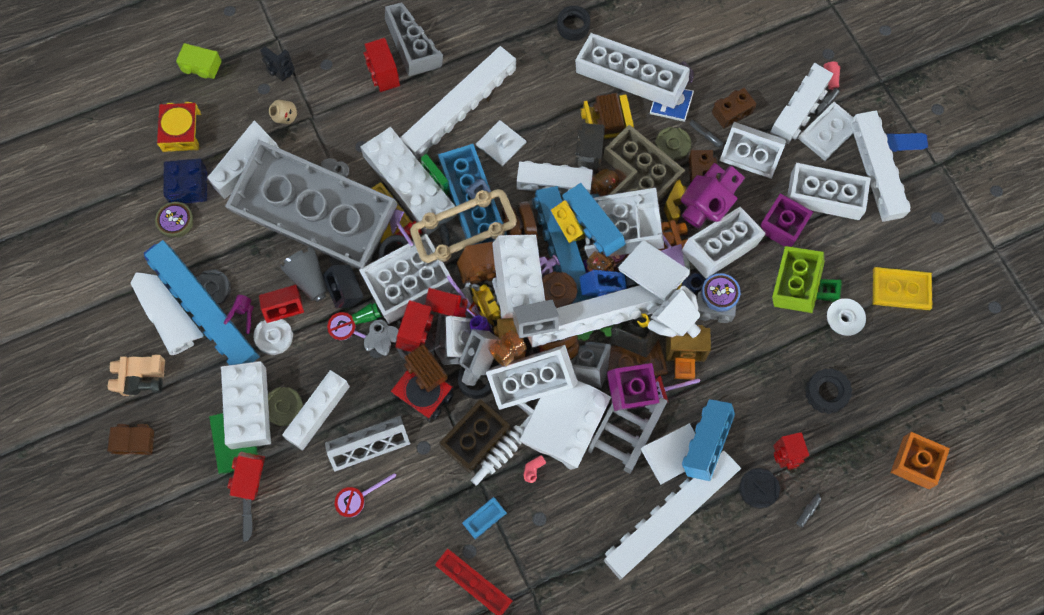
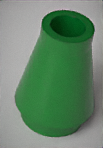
[352,303,382,325]

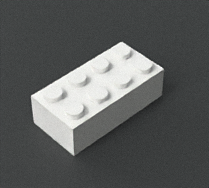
[787,163,870,220]
[681,207,766,279]
[492,235,545,318]
[486,345,578,410]
[221,361,271,449]

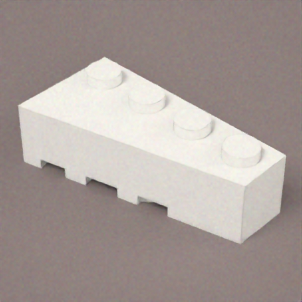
[770,63,833,144]
[207,120,279,199]

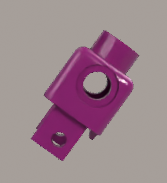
[681,163,745,229]

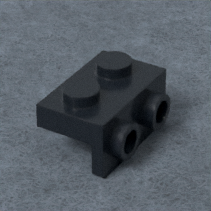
[260,46,295,82]

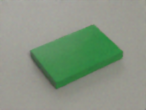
[209,413,258,475]

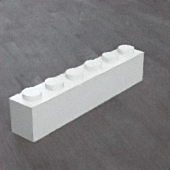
[850,110,910,222]

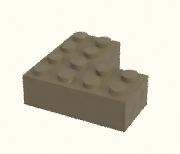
[603,125,685,204]

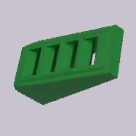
[816,279,842,302]

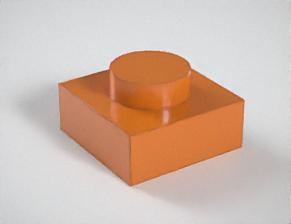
[674,358,695,380]

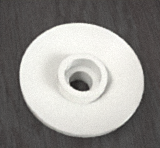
[827,299,866,336]

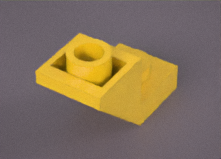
[664,180,686,224]

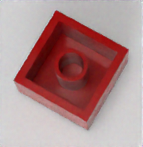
[363,38,400,92]
[396,300,434,352]

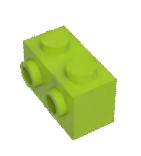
[176,43,222,79]

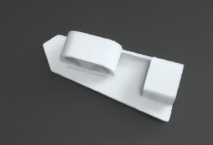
[131,273,204,355]

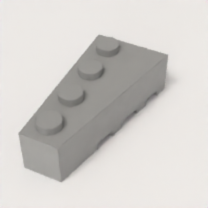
[385,3,443,76]

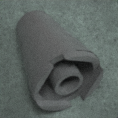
[280,247,328,302]

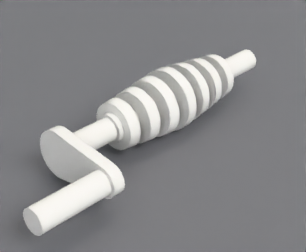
[471,402,534,486]

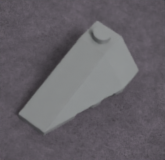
[526,342,611,388]

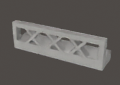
[325,416,410,472]

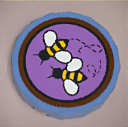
[701,274,741,312]

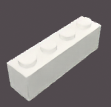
[517,161,593,195]
[282,370,350,451]

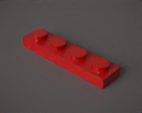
[435,549,513,615]

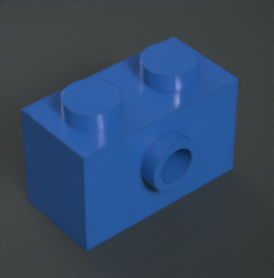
[579,270,627,297]

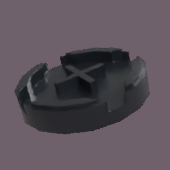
[739,468,780,509]

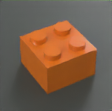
[890,432,950,489]

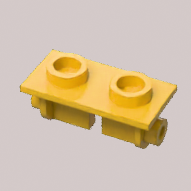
[471,285,501,326]

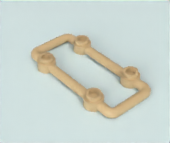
[410,189,517,263]

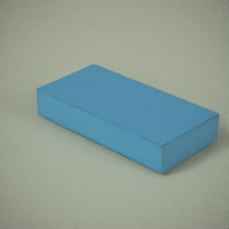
[462,497,507,539]

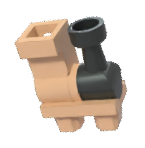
[108,355,165,396]

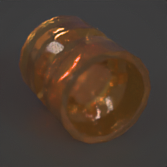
[488,329,527,367]

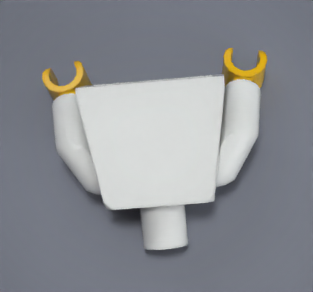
[637,283,701,338]

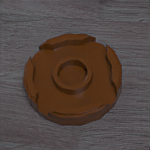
[542,272,577,308]

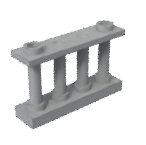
[588,397,667,474]

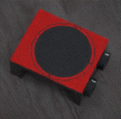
[391,371,454,423]

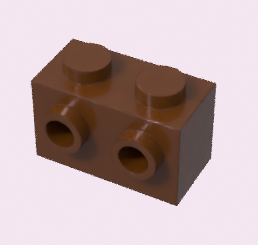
[712,88,757,129]
[688,150,718,184]

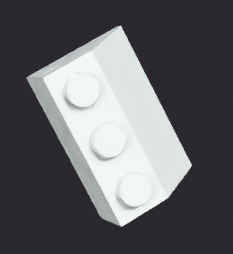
[719,122,786,179]

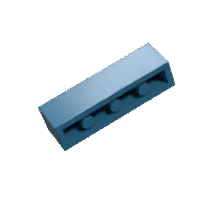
[562,183,626,257]
[682,399,735,481]

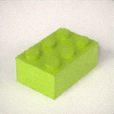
[772,246,825,313]

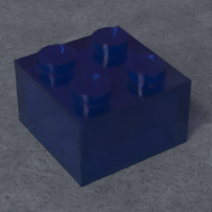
[163,158,207,203]

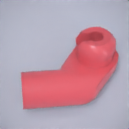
[523,455,546,483]

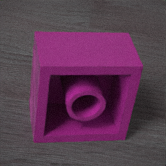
[760,193,813,247]
[607,363,660,411]

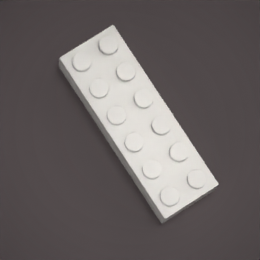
[575,33,689,109]
[360,127,457,235]

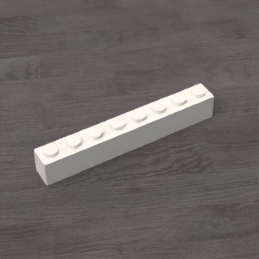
[400,46,516,159]
[528,285,664,347]
[604,451,741,580]

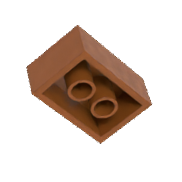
[457,242,496,284]

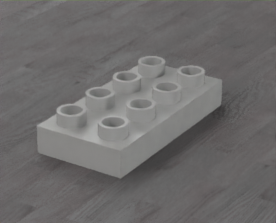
[225,140,398,269]

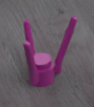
[224,295,254,334]

